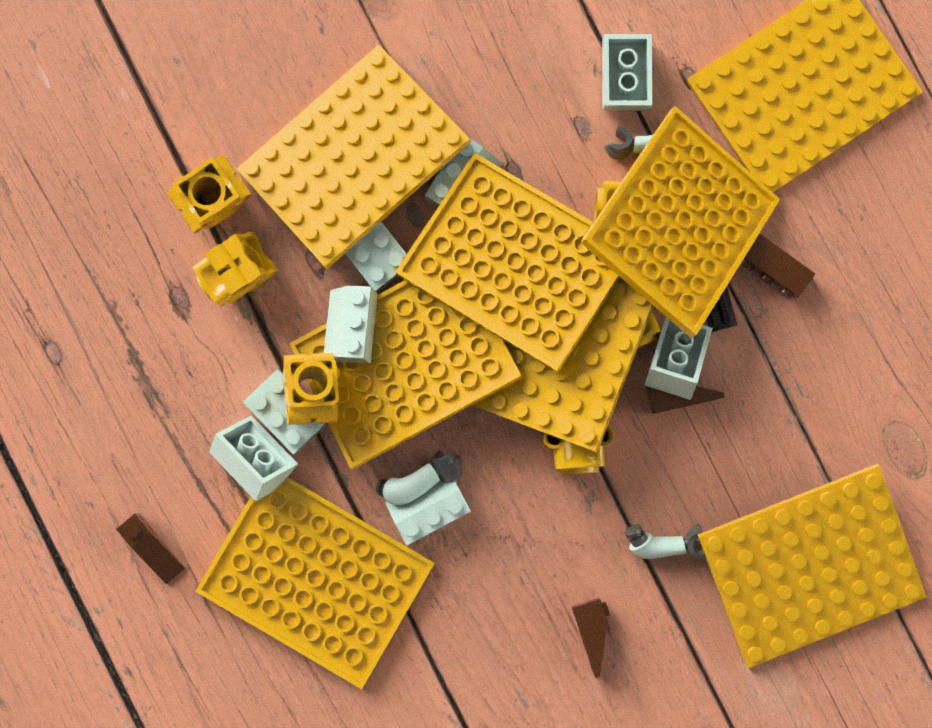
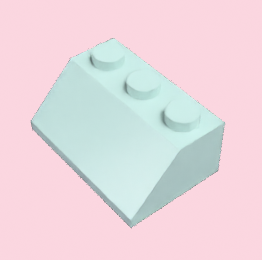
[425,139,503,207]
[324,286,378,364]
[209,416,298,501]
[385,479,471,545]

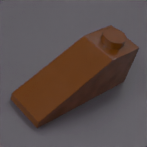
[646,386,725,414]
[116,513,185,584]
[572,598,610,678]

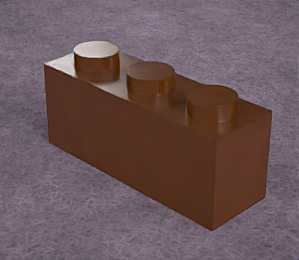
[741,233,815,299]

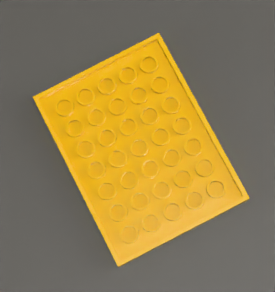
[686,0,923,193]
[237,44,471,269]
[580,106,780,338]
[395,153,620,373]
[471,277,654,453]
[289,280,523,470]
[697,464,927,668]
[195,477,435,689]

